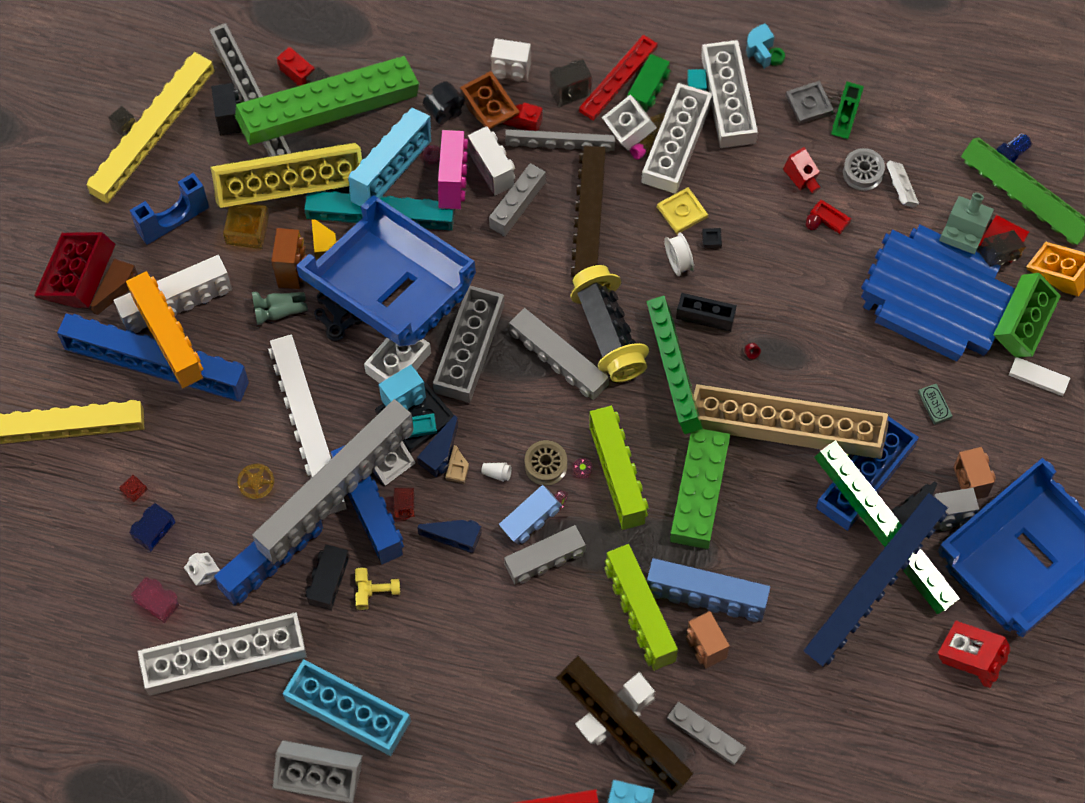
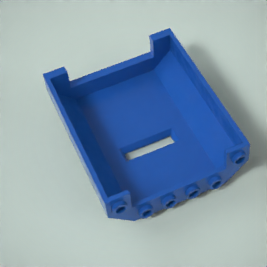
[296,195,476,346]
[938,458,1085,638]

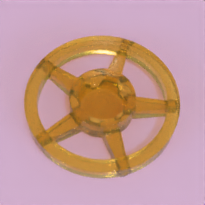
[237,464,274,499]

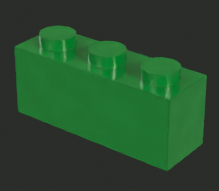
[627,54,671,113]

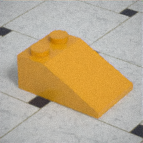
[1026,242,1085,297]

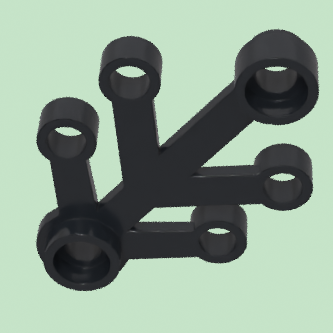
[314,292,362,341]

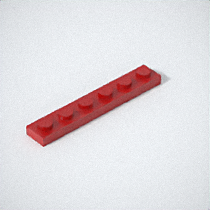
[579,35,658,121]

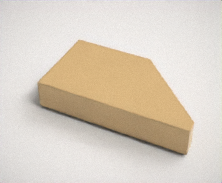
[445,445,469,484]

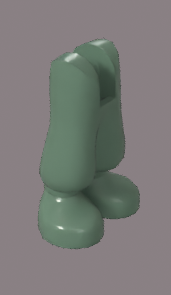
[252,292,308,326]

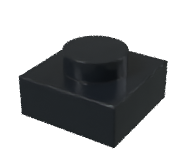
[702,228,722,248]

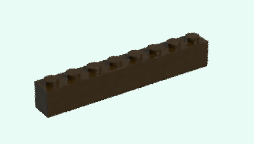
[571,146,606,277]
[555,655,694,796]

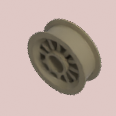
[525,440,567,486]

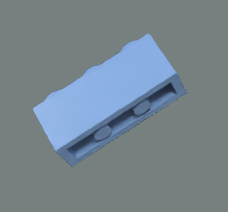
[499,485,562,545]

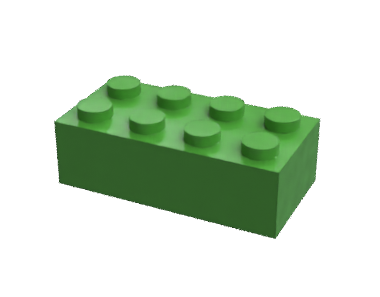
[994,273,1061,358]

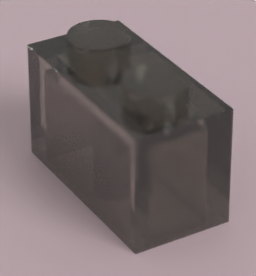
[978,230,1026,267]

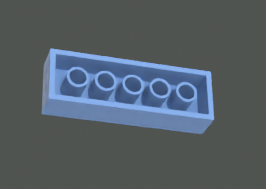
[647,558,770,622]

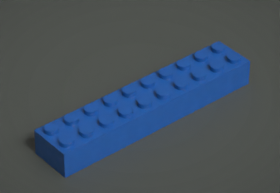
[57,314,249,402]

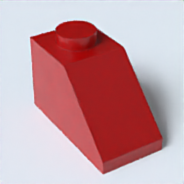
[503,103,543,131]

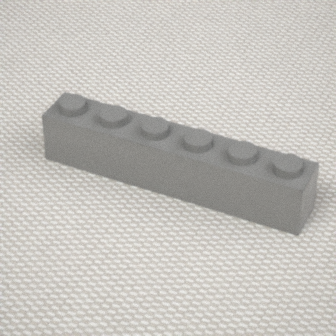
[509,308,609,400]

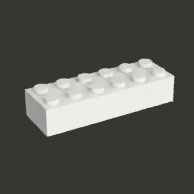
[701,40,758,148]
[642,83,712,194]
[114,255,232,333]

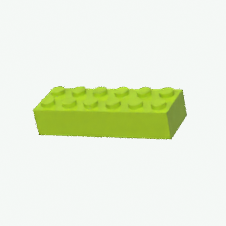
[589,405,648,530]
[604,544,678,671]

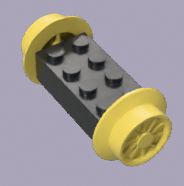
[571,265,649,382]

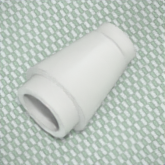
[482,463,512,482]

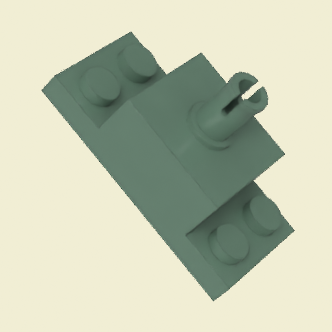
[939,193,994,254]

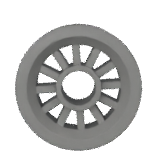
[843,148,885,191]

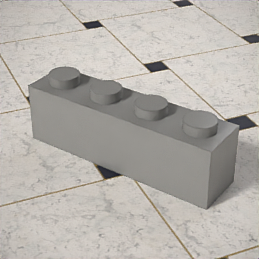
[489,163,546,236]
[504,525,586,584]

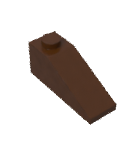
[91,259,138,315]

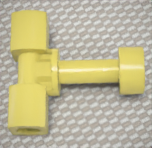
[355,568,400,610]

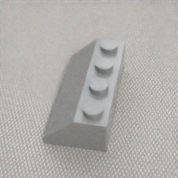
[273,740,362,803]

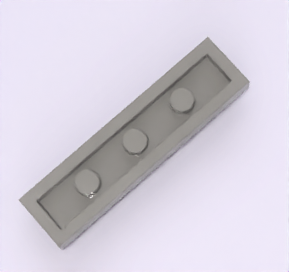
[667,702,746,765]

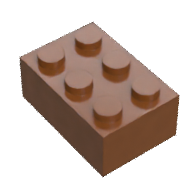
[271,228,307,289]

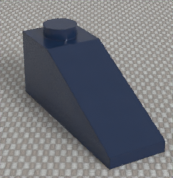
[417,415,458,477]
[417,520,482,554]

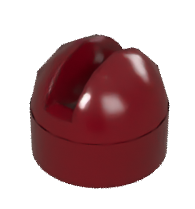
[806,215,822,230]
[744,342,761,359]

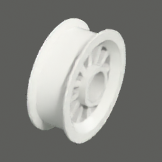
[665,233,694,276]

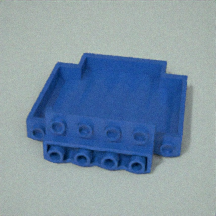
[861,224,1015,362]

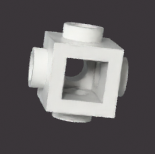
[184,552,220,586]

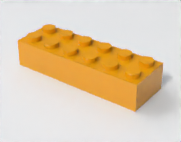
[126,271,204,389]

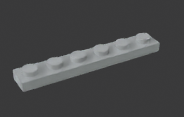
[505,130,615,152]

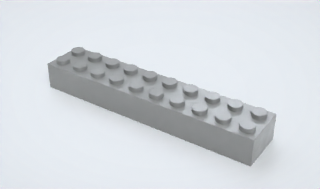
[252,399,414,564]

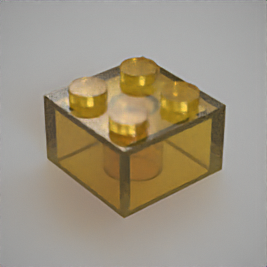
[223,203,269,249]

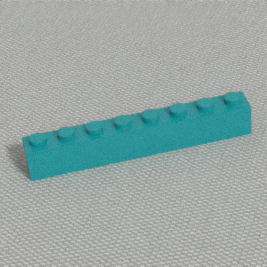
[304,191,455,231]

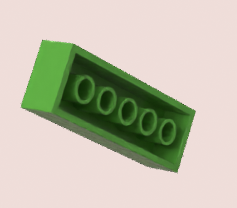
[670,429,730,549]

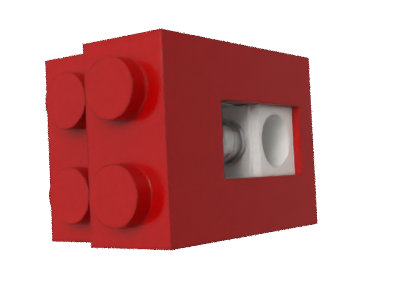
[937,621,1010,688]

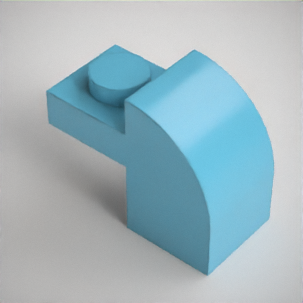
[746,23,774,68]

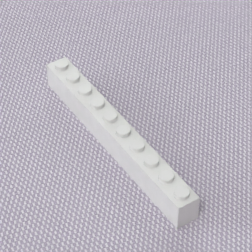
[268,334,346,515]

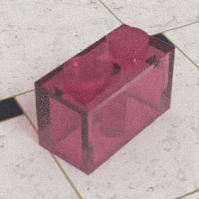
[131,577,179,623]

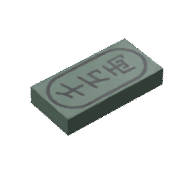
[918,384,952,425]

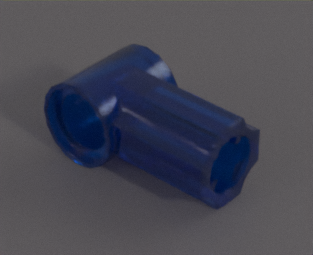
[996,133,1032,163]

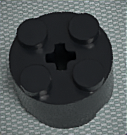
[423,81,465,125]

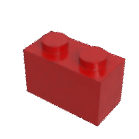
[277,47,316,86]

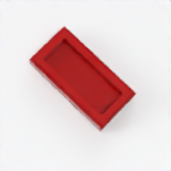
[810,199,851,234]

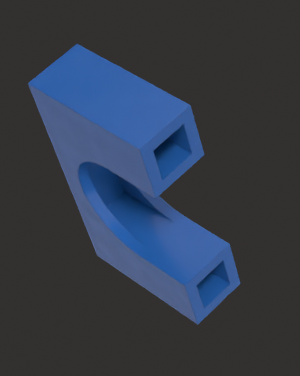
[129,172,210,245]

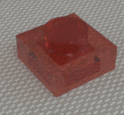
[119,475,148,503]

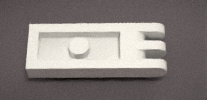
[887,161,919,208]

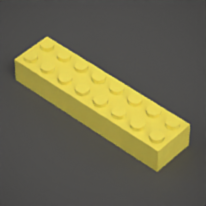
[211,143,362,208]

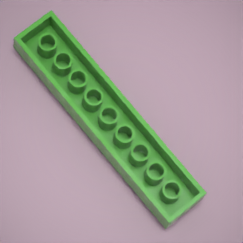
[235,56,419,146]

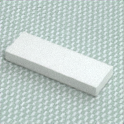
[1009,357,1070,396]

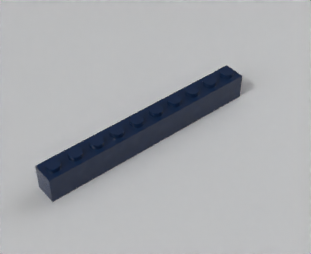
[803,493,948,666]

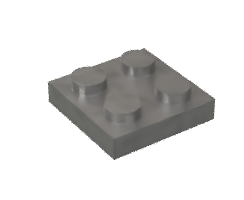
[786,81,833,124]

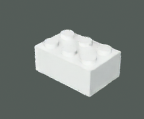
[468,127,515,196]
[364,338,431,383]

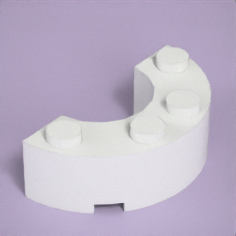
[576,672,655,745]

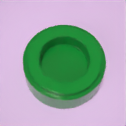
[769,48,785,66]

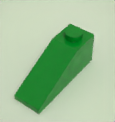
[831,81,864,139]

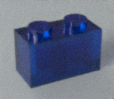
[129,503,176,552]

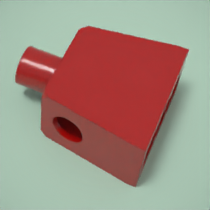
[783,147,821,193]

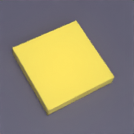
[657,187,708,234]

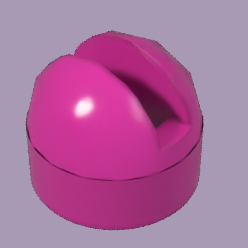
[630,144,646,160]

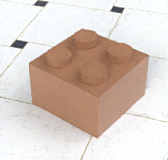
[953,447,996,499]
[686,612,730,668]

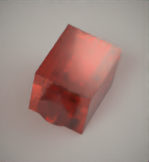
[394,488,415,519]

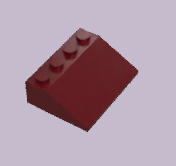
[34,232,116,308]

